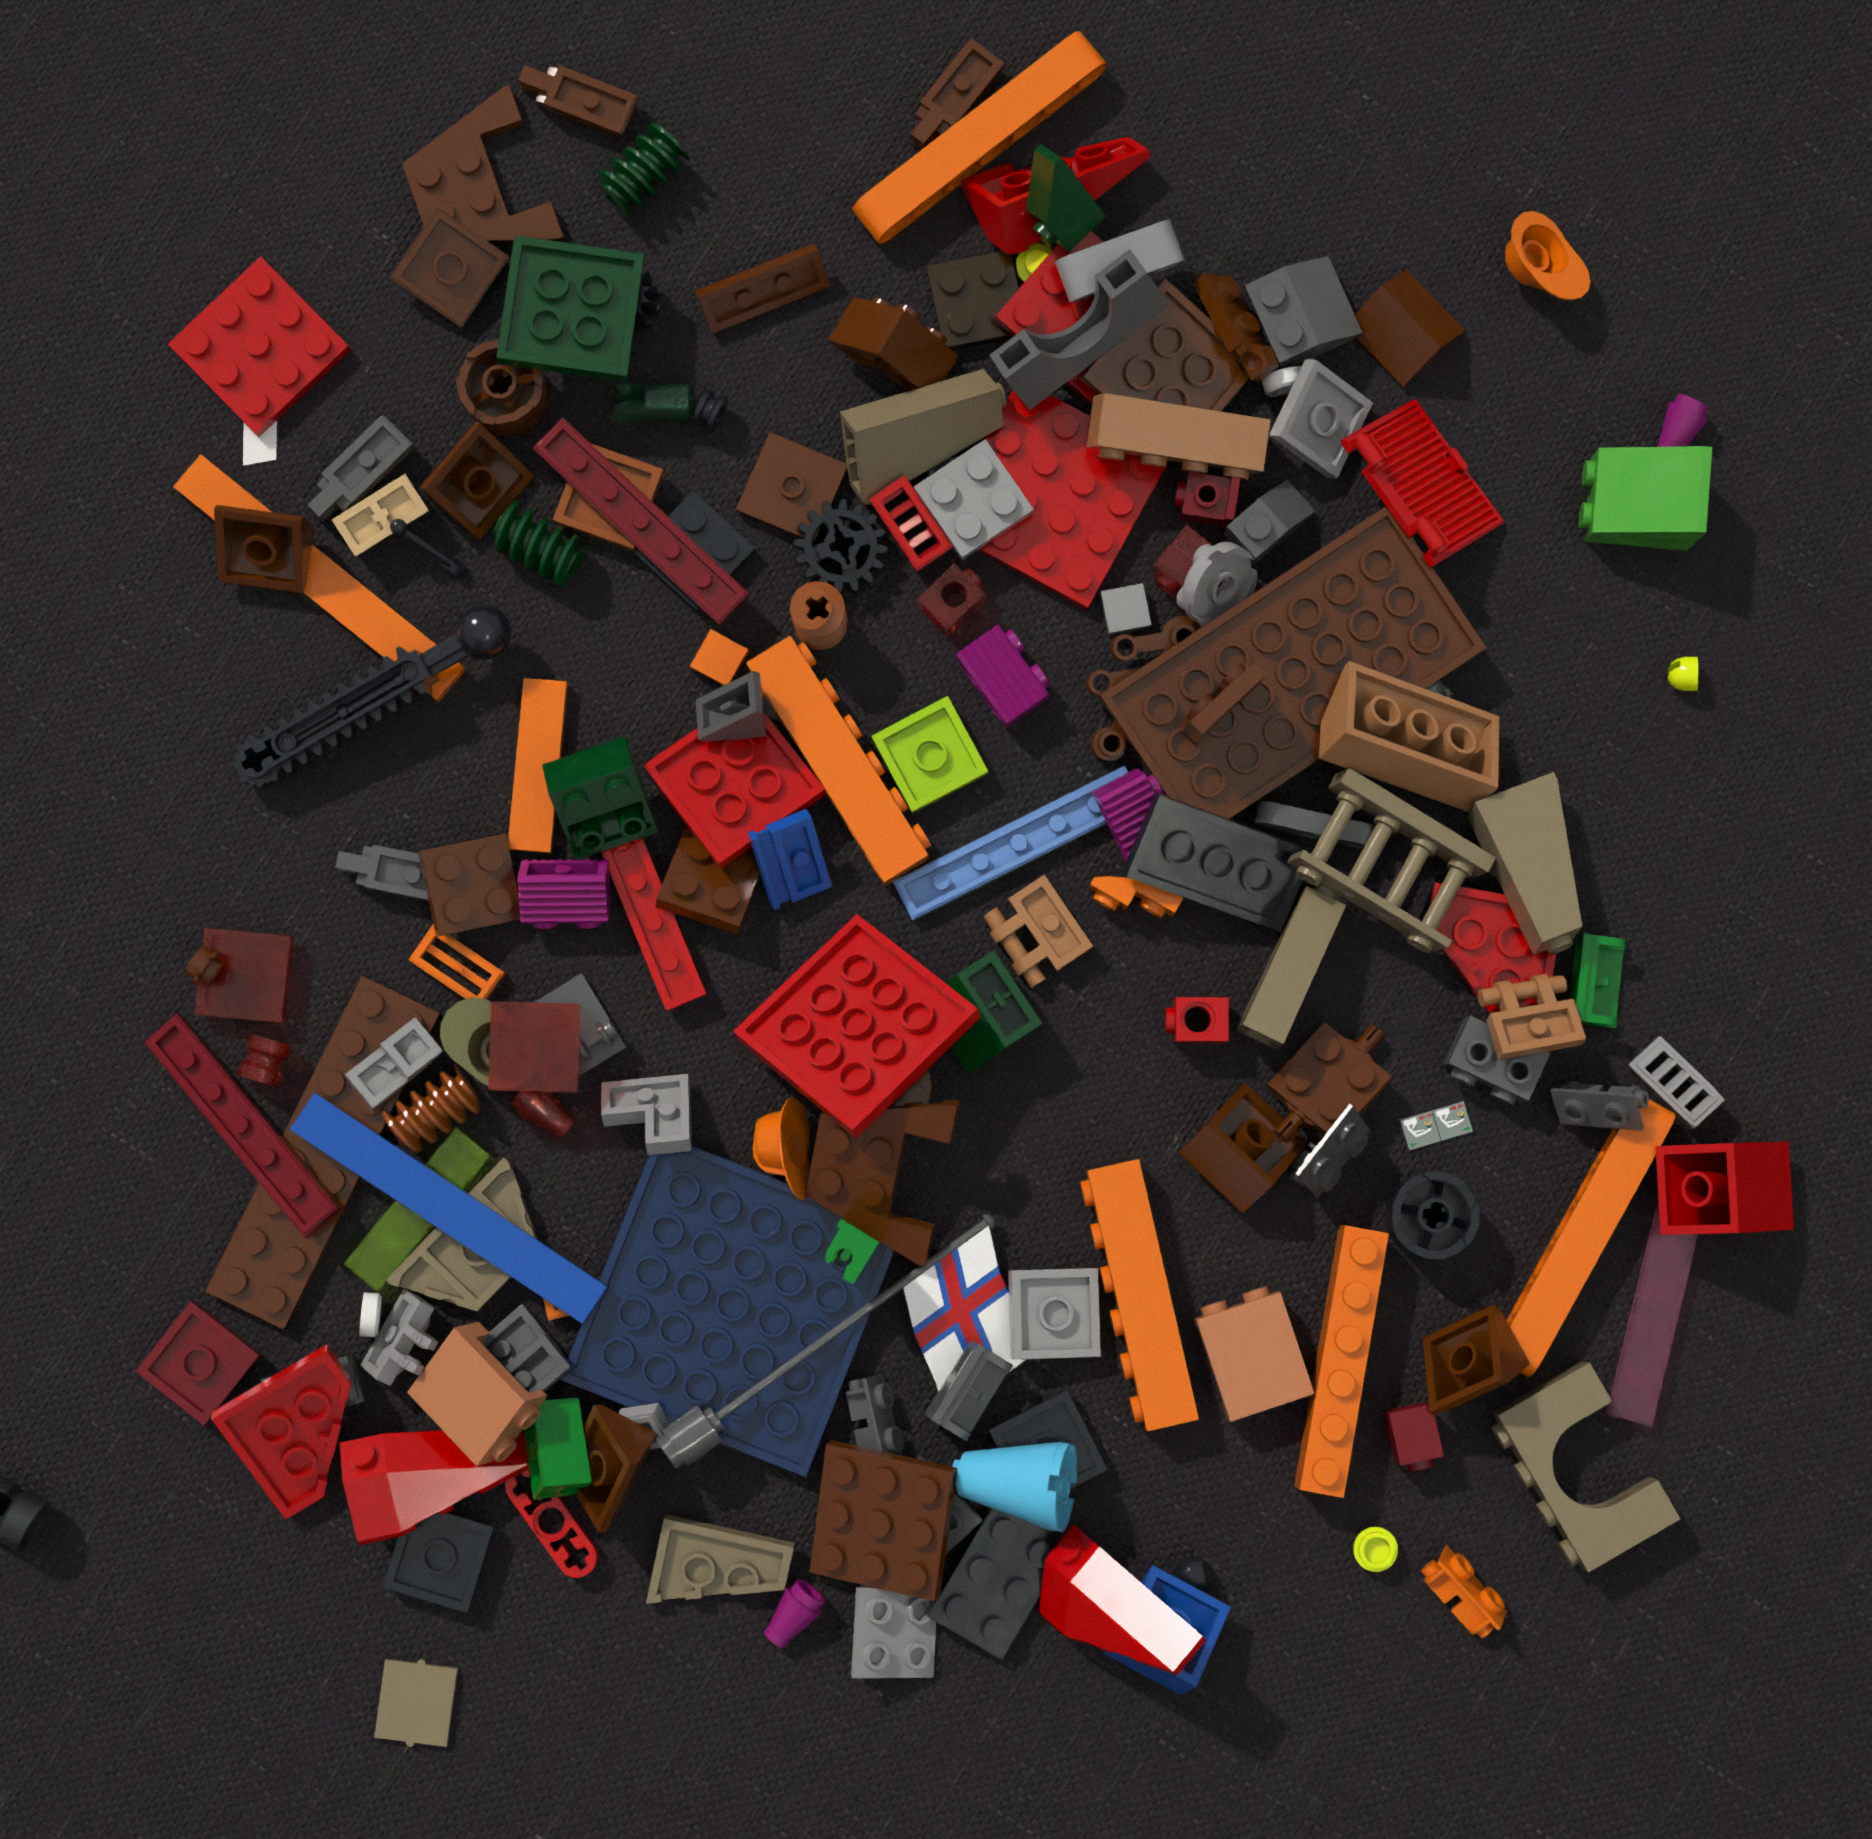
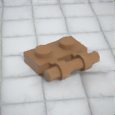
[983,875,1093,988]
[1478,974,1586,1060]

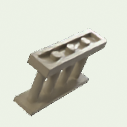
[1287,767,1496,953]

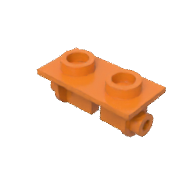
[1421,1545,1507,1639]

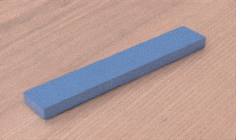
[893,766,1129,921]

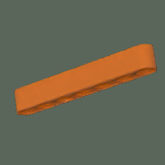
[852,31,1107,244]
[1506,1099,1676,1377]

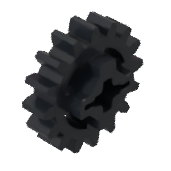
[792,499,887,593]

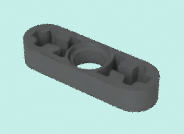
[1254,801,1376,850]

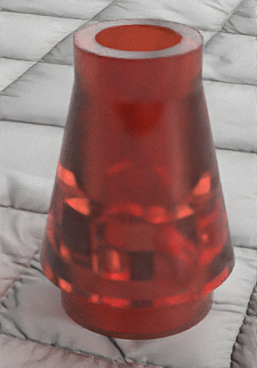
[509,1077,576,1139]

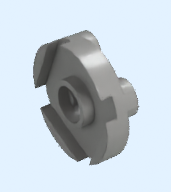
[1177,542,1257,626]

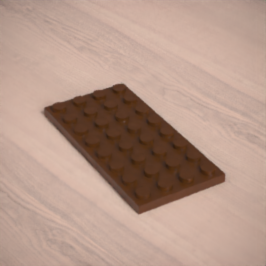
[1099,506,1487,819]

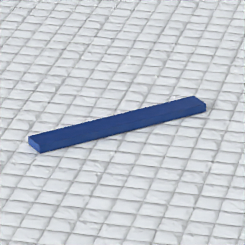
[290,1093,608,1324]

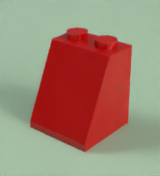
[1656,1141,1794,1235]

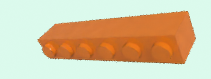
[746,636,931,887]
[1080,1159,1199,1431]
[1294,1225,1389,1498]

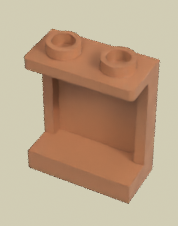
[1194,1286,1315,1422]
[407,1322,547,1466]

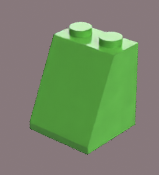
[1579,446,1712,551]

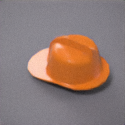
[1505,211,1591,301]
[753,1097,810,1201]

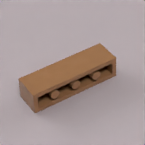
[1086,393,1271,480]

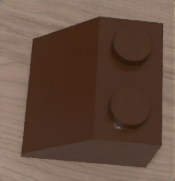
[1179,1082,1308,1213]

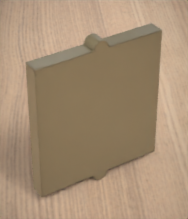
[374,1658,458,1747]

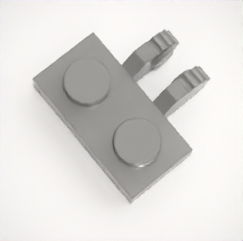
[360,1288,438,1386]

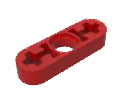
[505,1469,599,1578]

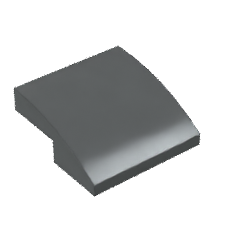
[482,1304,572,1392]

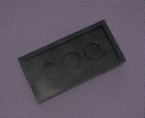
[1122,792,1312,932]

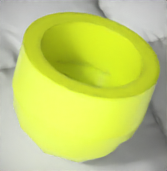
[1667,657,1698,691]

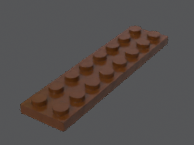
[205,976,442,1330]

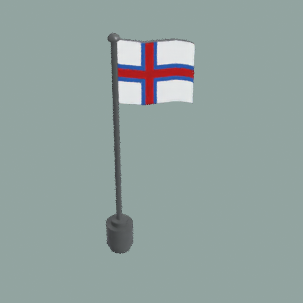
[656,1214,1026,1469]

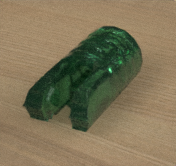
[612,383,692,422]

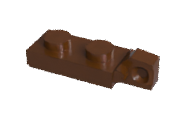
[910,38,1005,150]
[518,65,639,140]
[1193,273,1279,381]

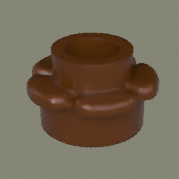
[183,944,224,985]

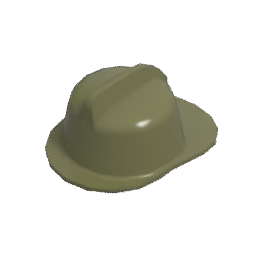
[440,998,539,1090]

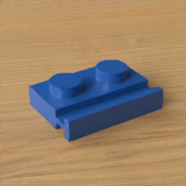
[747,809,832,910]

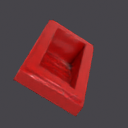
[869,475,953,573]

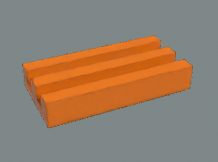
[408,924,506,999]

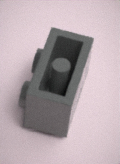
[1443,1015,1550,1106]

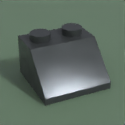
[1245,256,1363,368]

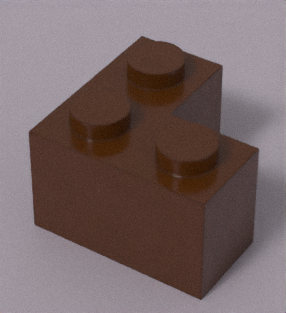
[828,297,958,392]

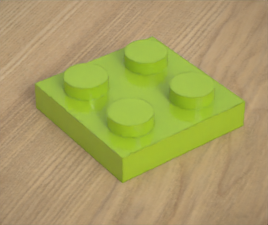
[871,696,989,814]

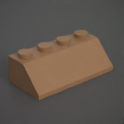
[1319,661,1499,812]

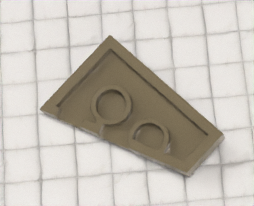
[646,1514,795,1604]

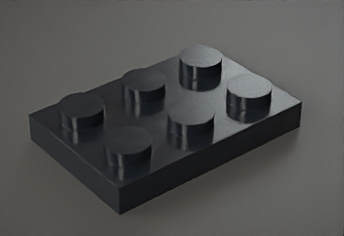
[925,1507,1062,1660]

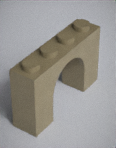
[1491,1361,1680,1573]

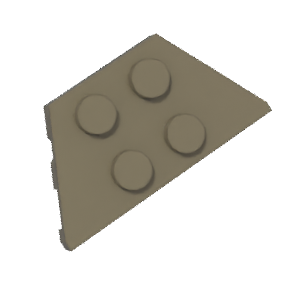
[386,1157,537,1311]

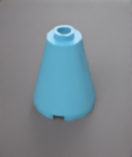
[952,1441,1077,1532]

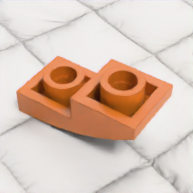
[1088,876,1183,918]

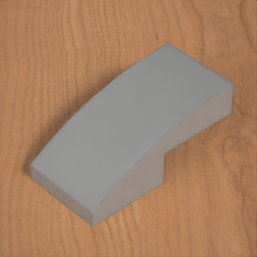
[345,1017,443,1111]

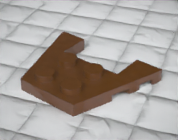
[402,85,565,245]
[805,1100,960,1267]

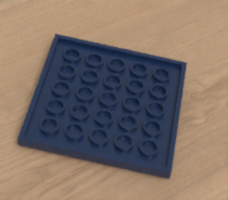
[560,1146,895,1477]

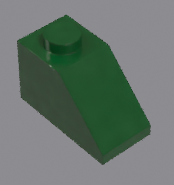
[1026,144,1106,252]

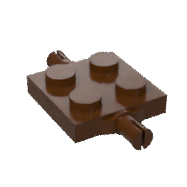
[1267,1022,1392,1143]

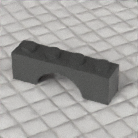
[989,249,1170,410]

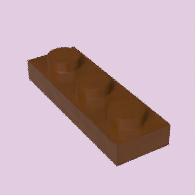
[695,243,830,334]

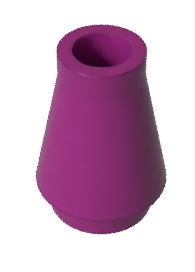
[1657,394,1709,447]
[764,1579,825,1648]

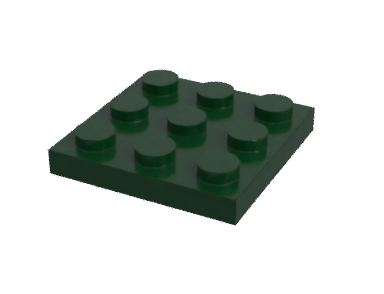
[496,235,644,382]

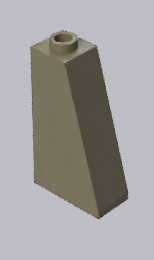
[840,369,1007,505]
[1467,772,1582,955]
[1236,884,1346,1049]

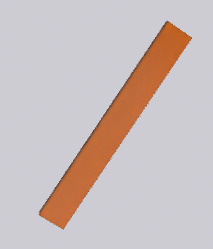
[173,454,466,702]

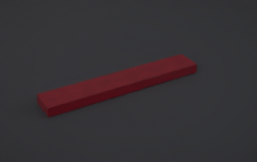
[533,417,750,627]
[144,1013,342,1239]

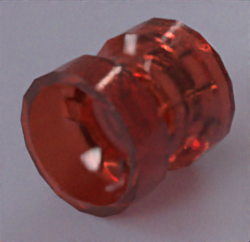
[236,1033,292,1088]

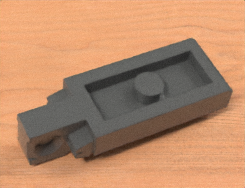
[307,415,415,523]
[335,845,428,901]

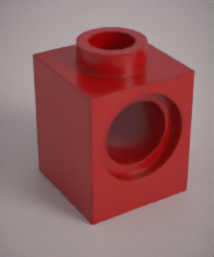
[1165,997,1229,1044]

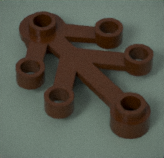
[1086,616,1201,761]

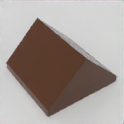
[1355,269,1465,389]
[421,421,535,541]
[214,505,315,593]
[1423,1304,1530,1416]
[576,1405,657,1532]

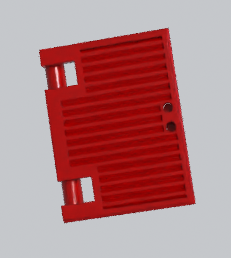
[1341,399,1505,567]

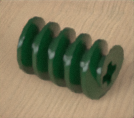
[598,123,691,219]
[491,500,588,588]

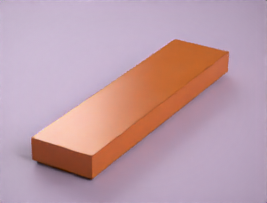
[508,678,568,854]

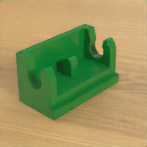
[1569,933,1626,1029]
[825,1219,881,1285]
[523,1397,592,1500]

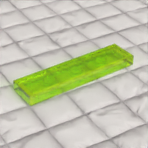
[343,1127,492,1291]

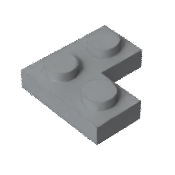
[601,1074,692,1155]

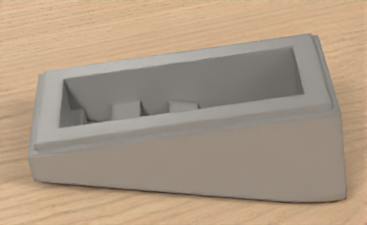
[1627,1036,1725,1130]

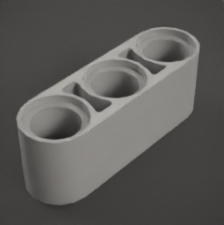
[1055,219,1185,303]

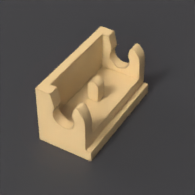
[332,474,429,557]

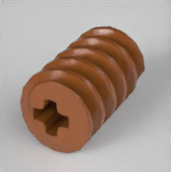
[790,581,848,651]
[381,1063,482,1153]

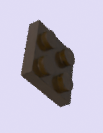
[927,251,1019,351]

